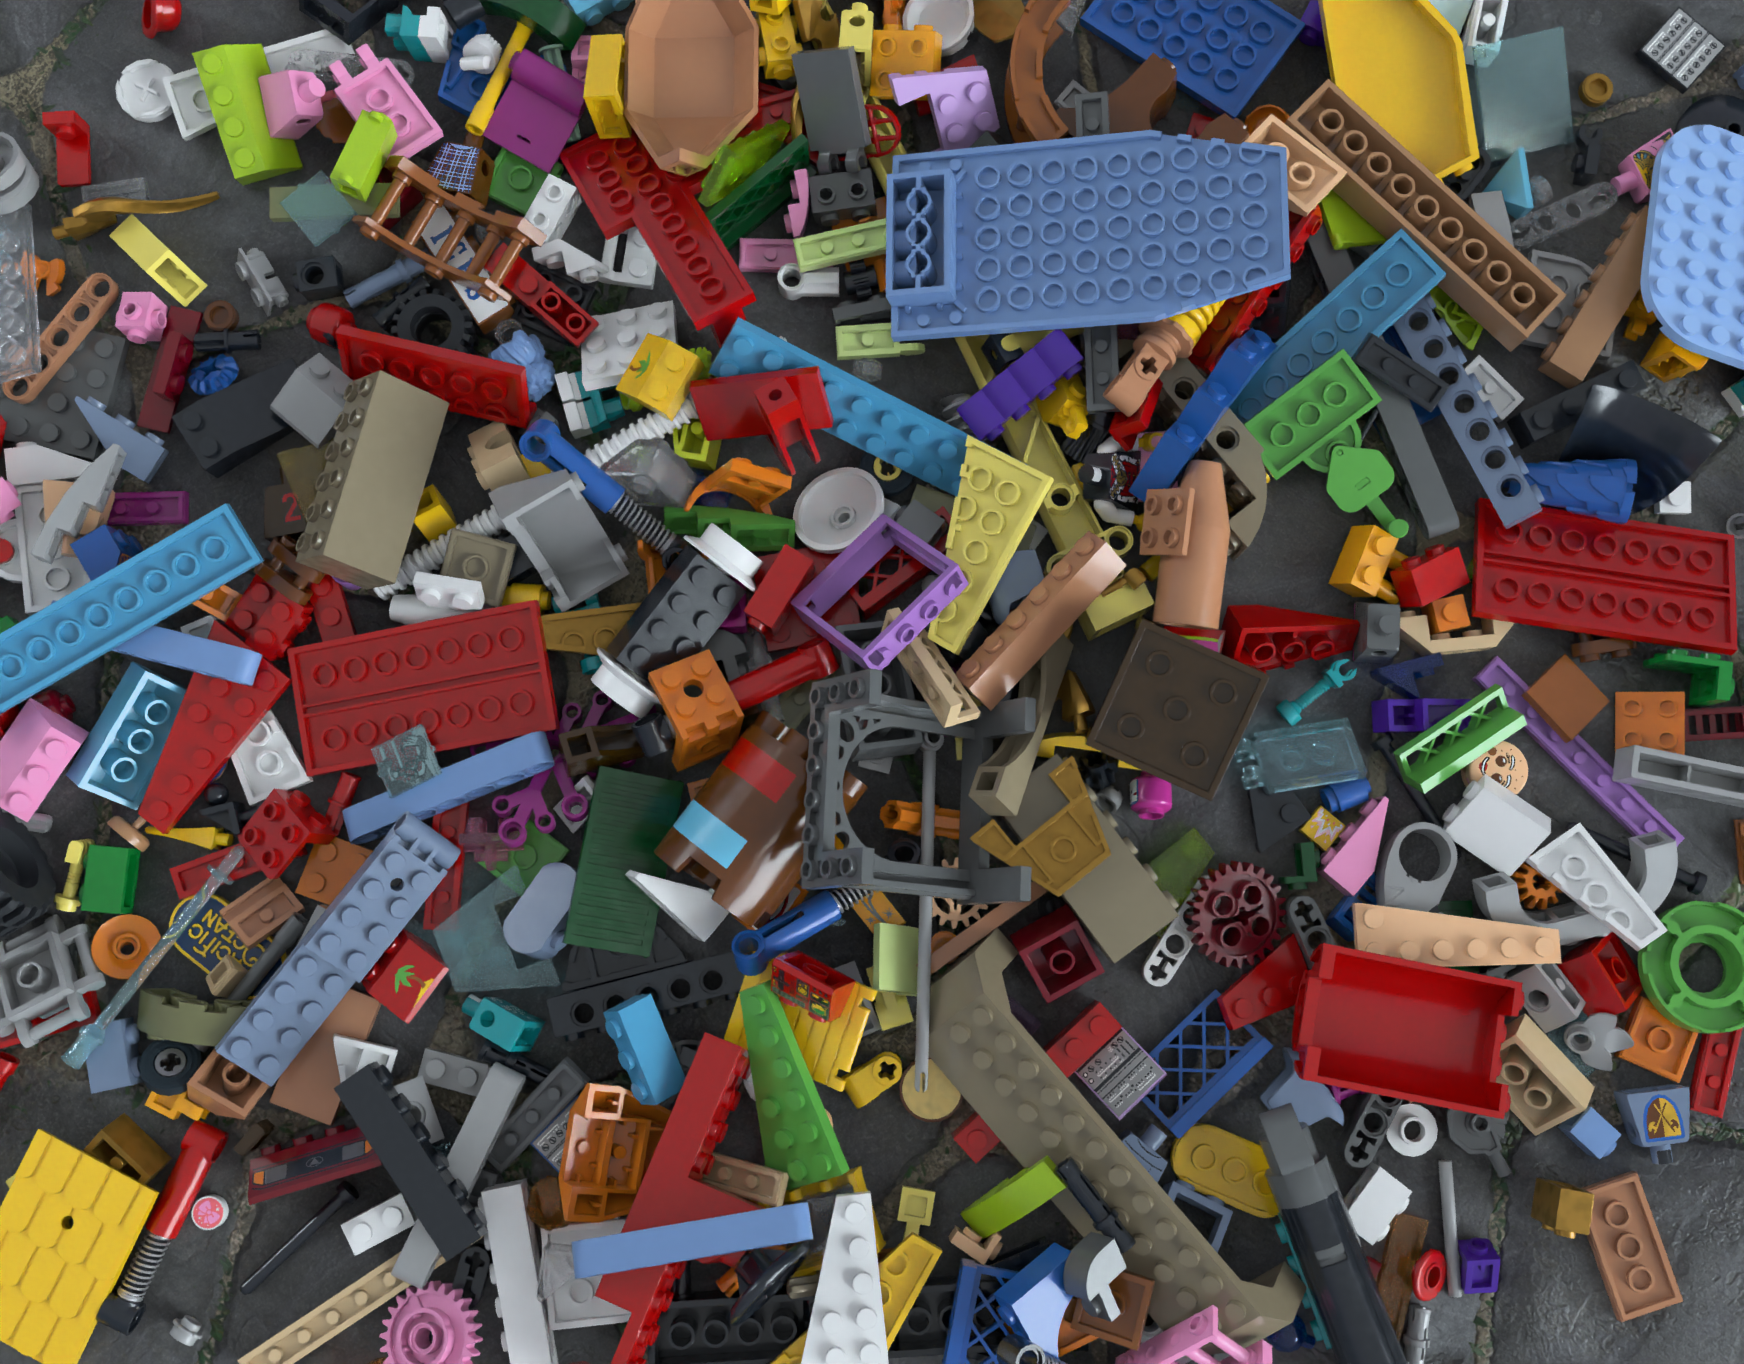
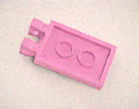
[329,44,444,163]

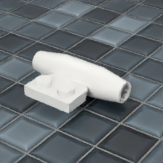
[389,571,495,625]

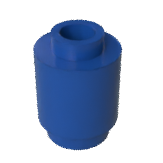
[1319,771,1371,813]

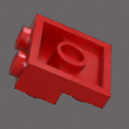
[225,574,315,661]

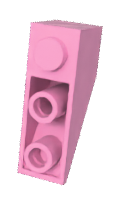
[1316,796,1389,896]

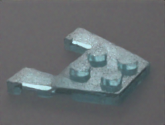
[432,865,561,992]

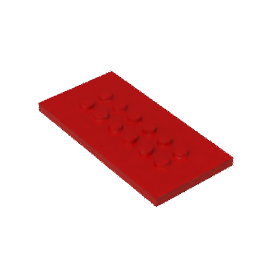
[1471,498,1738,655]
[287,600,560,777]

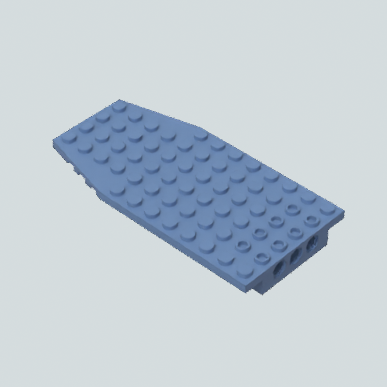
[886,130,1291,342]

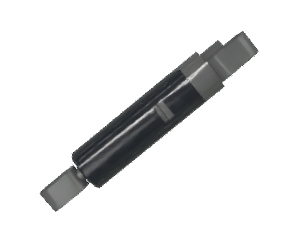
[1258,1103,1408,1364]

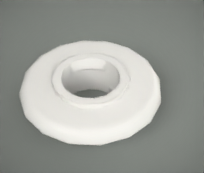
[1386,1103,1438,1157]

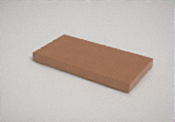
[269,987,381,1126]
[1581,1171,1683,1322]

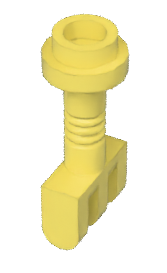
[53,838,95,912]

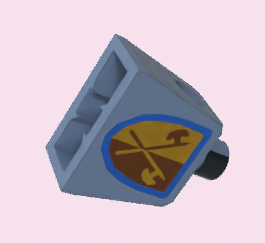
[1614,1084,1690,1164]

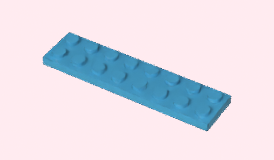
[1229,228,1446,424]

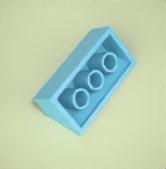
[66,661,187,810]

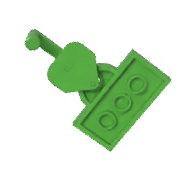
[1243,348,1409,538]

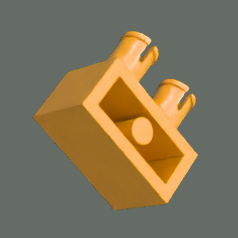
[1328,525,1408,604]

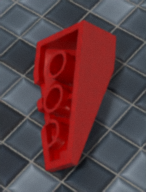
[1221,604,1361,673]

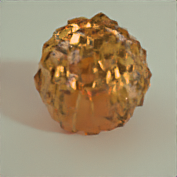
[526,1175,572,1231]

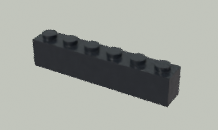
[334,1061,488,1262]

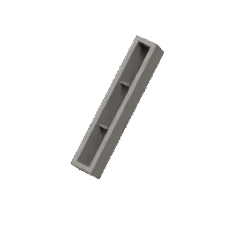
[1612,745,1744,808]

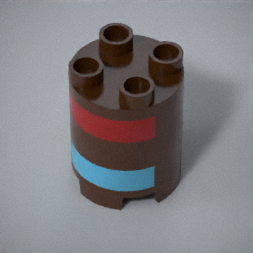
[654,710,868,929]

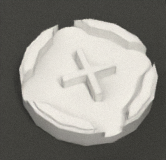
[115,59,174,123]

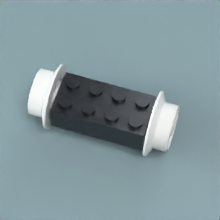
[591,522,764,718]

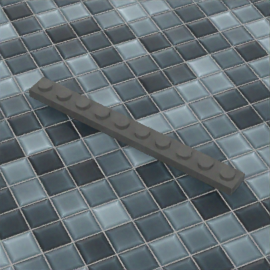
[1075,91,1121,414]

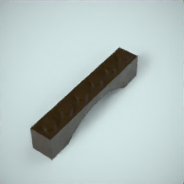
[558,705,759,778]

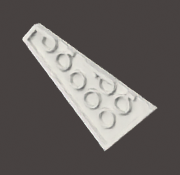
[801,1191,889,1364]

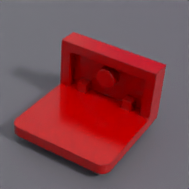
[238,788,336,879]

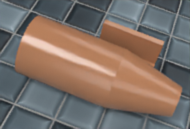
[1139,460,1230,630]

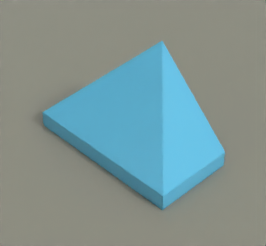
[1483,147,1534,220]

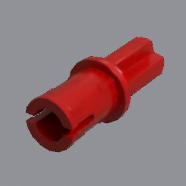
[325,771,362,837]

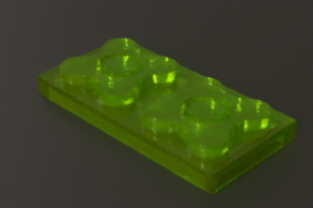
[698,119,791,207]

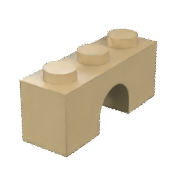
[467,421,530,491]

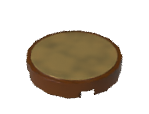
[899,1057,963,1122]

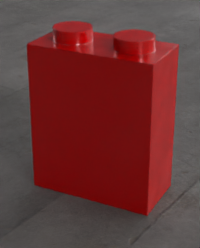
[744,544,816,637]

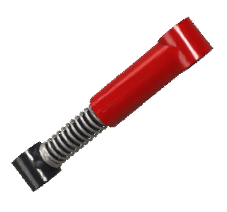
[631,636,839,757]
[96,1120,229,1336]

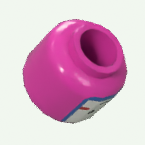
[1130,771,1172,820]

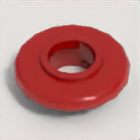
[1411,1249,1447,1301]

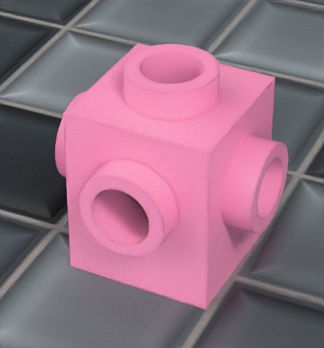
[115,292,168,344]

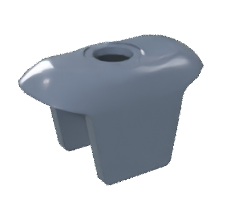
[988,549,1044,626]
[1259,1047,1344,1126]

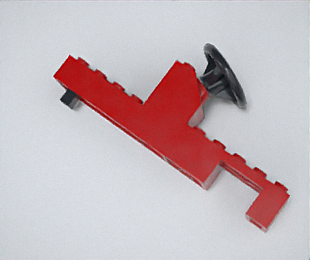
[570,1032,810,1364]

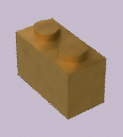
[83,1112,172,1185]
[1531,1177,1594,1239]

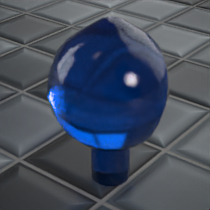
[1267,1314,1316,1353]

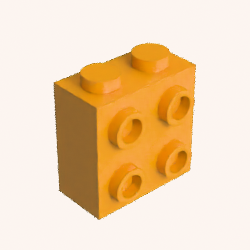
[870,24,943,101]
[1639,331,1709,383]

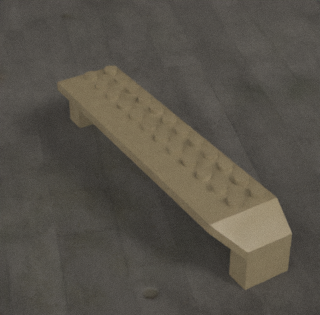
[929,928,1307,1358]

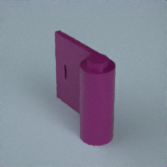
[482,49,587,174]

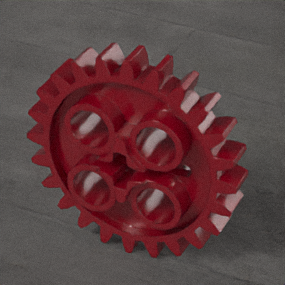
[1185,860,1286,968]

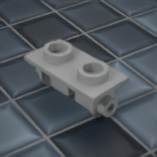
[235,248,289,316]

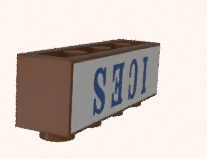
[411,205,516,335]

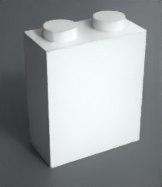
[1442,774,1551,877]

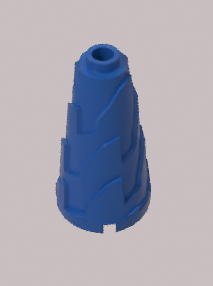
[1503,459,1637,525]

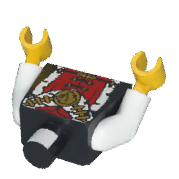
[1078,432,1163,532]

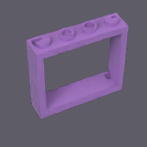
[790,513,969,670]

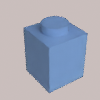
[1557,1106,1621,1159]

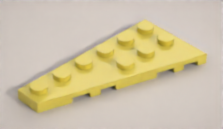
[927,434,1054,655]

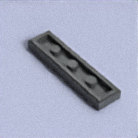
[487,1056,591,1174]

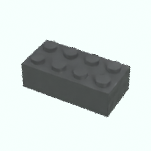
[829,621,923,762]

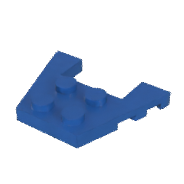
[438,19,567,117]

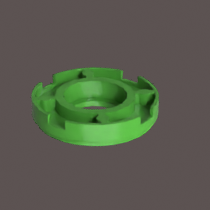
[1638,901,1744,1034]

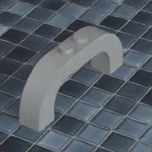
[1472,830,1678,946]

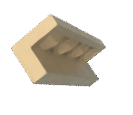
[881,607,980,728]

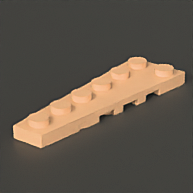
[1352,903,1562,967]

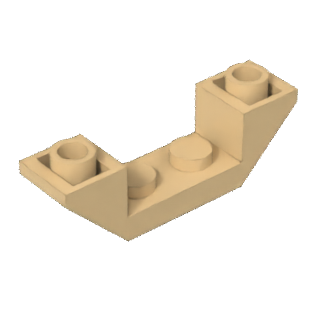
[1400,611,1514,657]

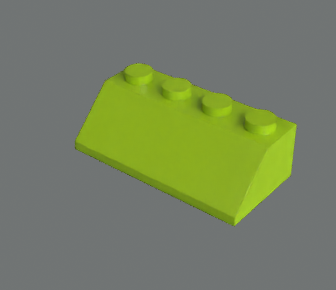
[192,44,303,186]

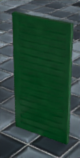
[562,765,684,958]

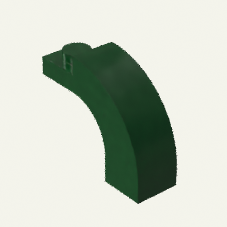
[479,0,587,51]

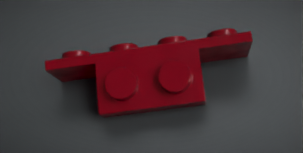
[137,305,203,434]

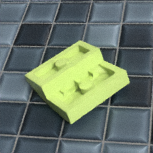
[873,923,919,996]

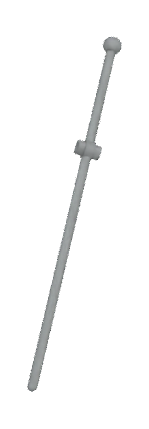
[914,575,944,1093]

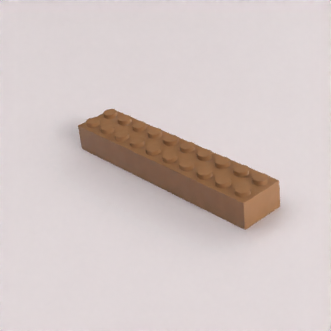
[1285,79,1567,352]

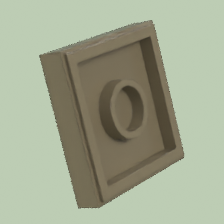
[440,528,517,607]

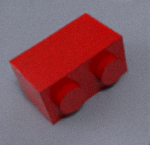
[1390,544,1470,607]

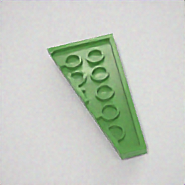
[739,980,850,1191]

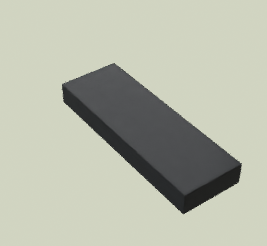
[1351,333,1450,412]

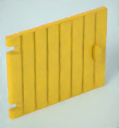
[723,951,878,1092]

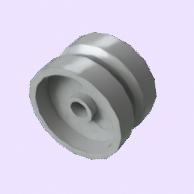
[0,132,39,215]

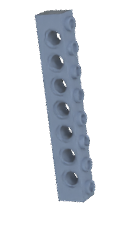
[1393,292,1545,529]

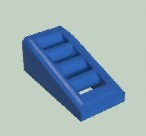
[1325,873,1377,942]

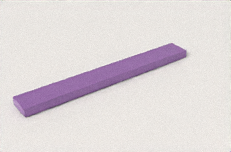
[1472,656,1685,846]

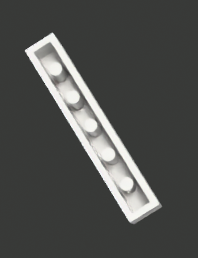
[478,1178,559,1364]

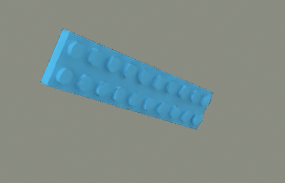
[708,317,1027,497]
[0,503,264,714]

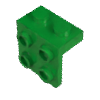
[1643,649,1735,707]

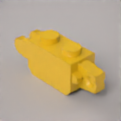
[1035,372,1088,440]

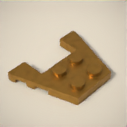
[970,756,1112,897]

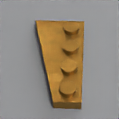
[541,602,642,655]

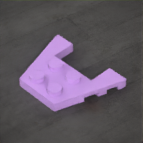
[888,66,1000,152]

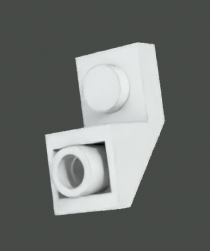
[531,239,609,283]

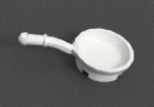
[902,0,974,57]

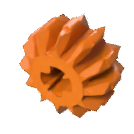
[1510,854,1564,909]

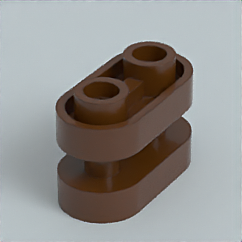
[254,535,326,605]
[1568,631,1637,663]

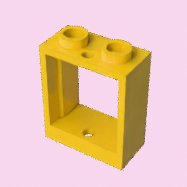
[583,34,632,139]

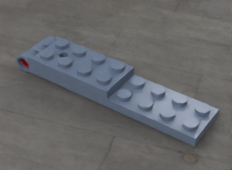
[215,811,461,1087]

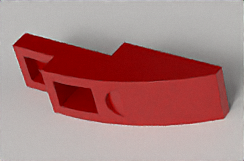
[483,242,599,348]

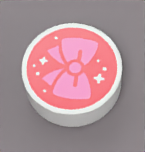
[191,1194,229,1230]

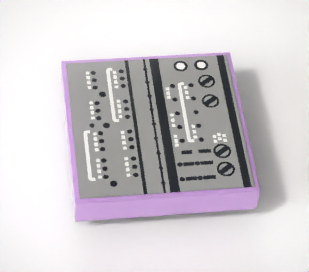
[1075,1027,1167,1121]

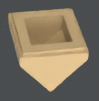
[206,954,248,998]

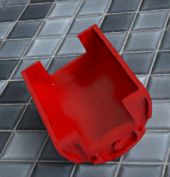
[1292,943,1525,1119]

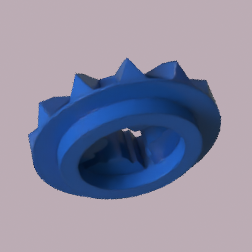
[188,354,239,395]

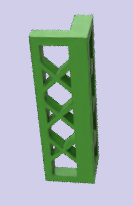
[1393,684,1527,794]

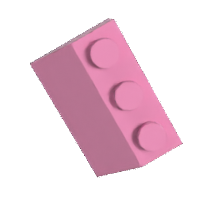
[0,698,90,823]

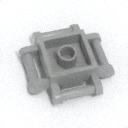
[0,914,106,1048]

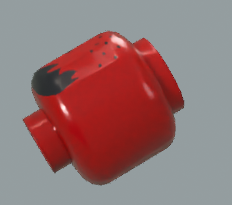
[306,302,357,349]

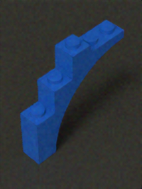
[1128,328,1278,503]

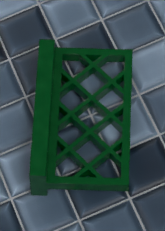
[705,133,817,252]

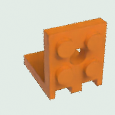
[648,649,744,772]

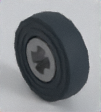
[139,1039,203,1096]

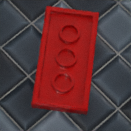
[689,366,834,441]

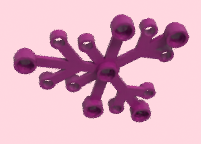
[470,691,657,848]

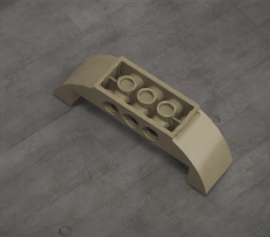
[1078,339,1267,561]

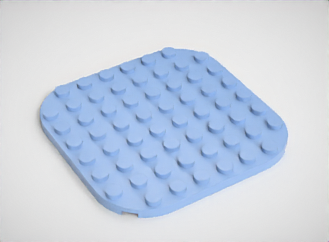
[1640,125,1744,370]

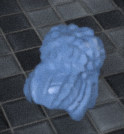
[488,330,556,402]

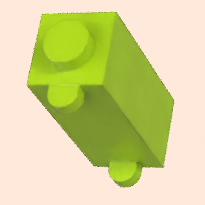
[330,109,398,203]

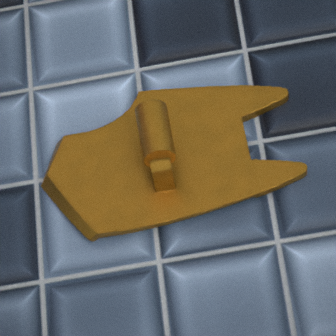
[973,0,1025,43]

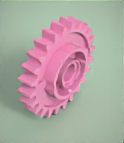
[379,1281,483,1364]

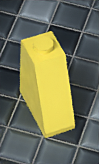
[109,214,208,307]

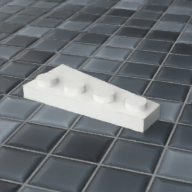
[1525,823,1668,951]

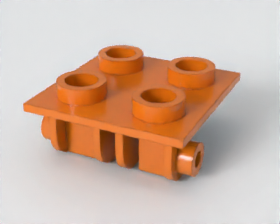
[1615,692,1685,755]

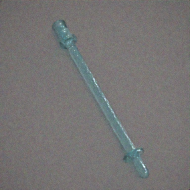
[61,846,245,1070]

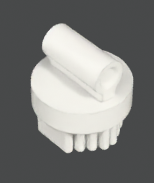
[460,34,502,74]

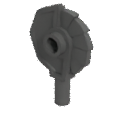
[1446,1109,1511,1178]

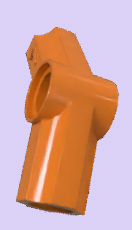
[880,800,960,840]

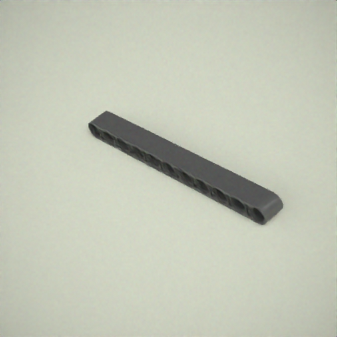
[1304,217,1460,540]

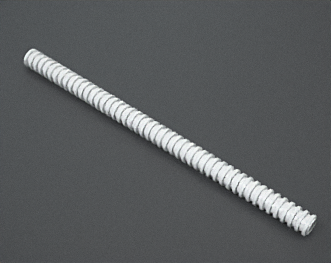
[373,336,787,600]

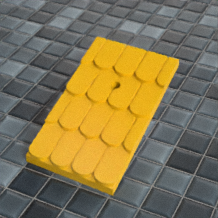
[0,1129,159,1364]

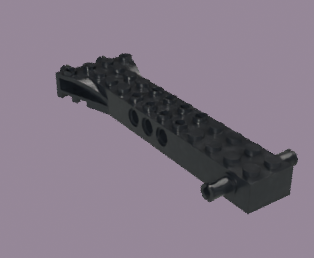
[648,1236,1089,1364]

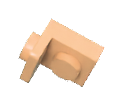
[948,1225,1003,1265]

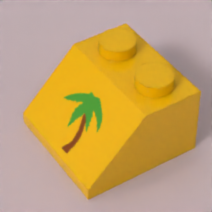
[615,333,705,422]

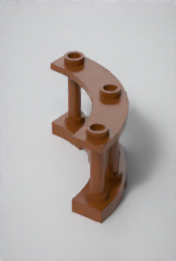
[1004,0,1071,143]
[351,155,547,303]

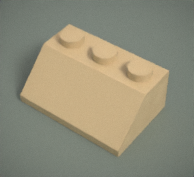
[1496,1013,1595,1136]

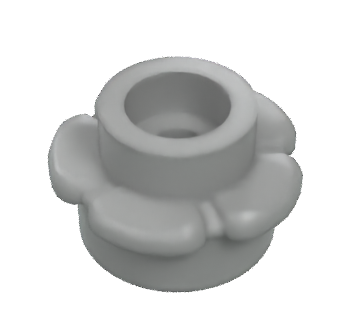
[170,1315,203,1346]

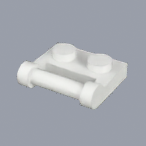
[597,226,657,290]

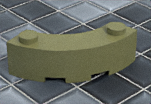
[137,988,253,1046]

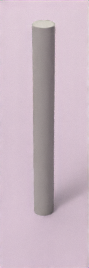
[1438,1160,1462,1297]

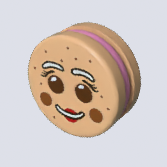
[1461,741,1528,795]

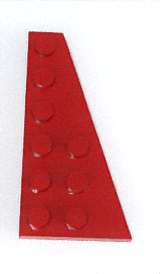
[138,620,292,834]

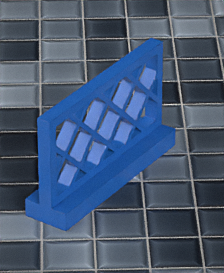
[1141,989,1274,1139]
[942,1258,1021,1364]

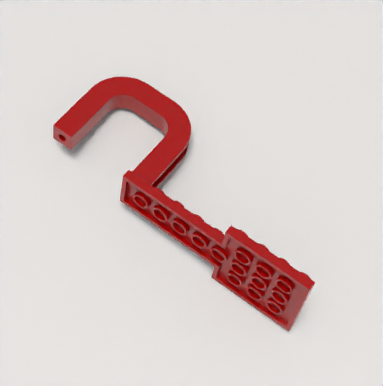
[559,128,821,476]

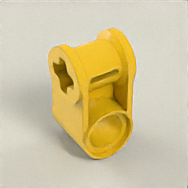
[842,1051,902,1109]

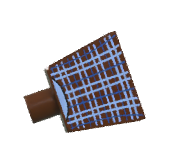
[426,131,495,209]

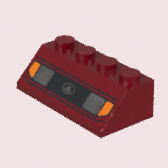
[248,1124,383,1205]

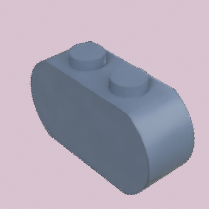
[503,862,577,960]

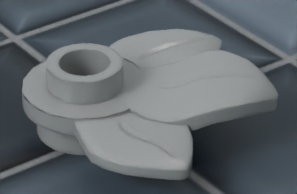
[1564,1012,1634,1071]

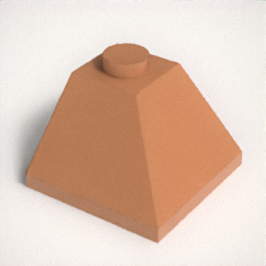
[187,1048,269,1120]

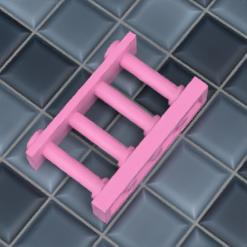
[1115,1305,1272,1364]

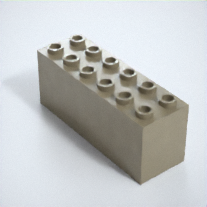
[295,370,449,589]
[1001,754,1179,964]

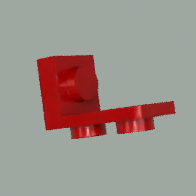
[42,110,91,187]

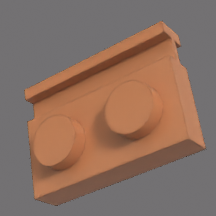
[219,878,305,951]

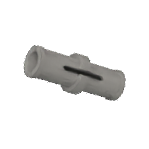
[1402,1304,1432,1364]

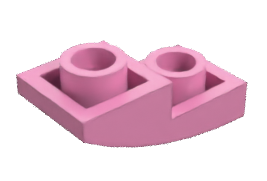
[784,168,810,239]

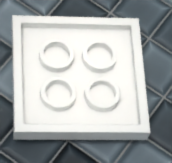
[581,300,678,391]
[540,1216,632,1331]

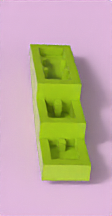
[960,1155,1067,1240]

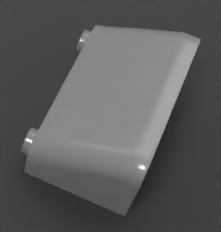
[488,469,630,613]

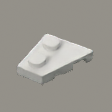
[333,1033,398,1108]

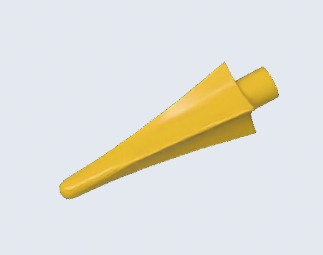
[145,826,233,850]

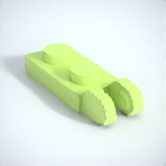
[835,323,925,360]

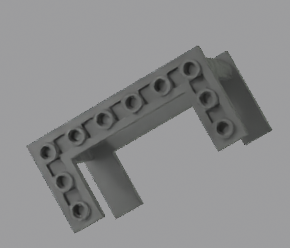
[800,668,1036,905]

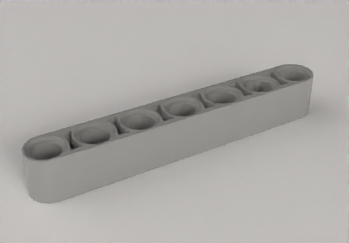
[391,1062,526,1290]

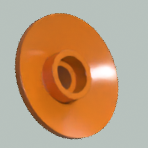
[91,914,162,980]

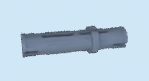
[343,247,433,309]

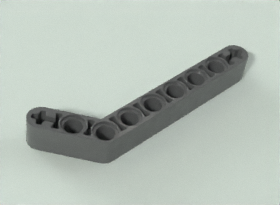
[1282,895,1403,1168]

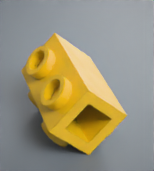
[755,6,802,80]

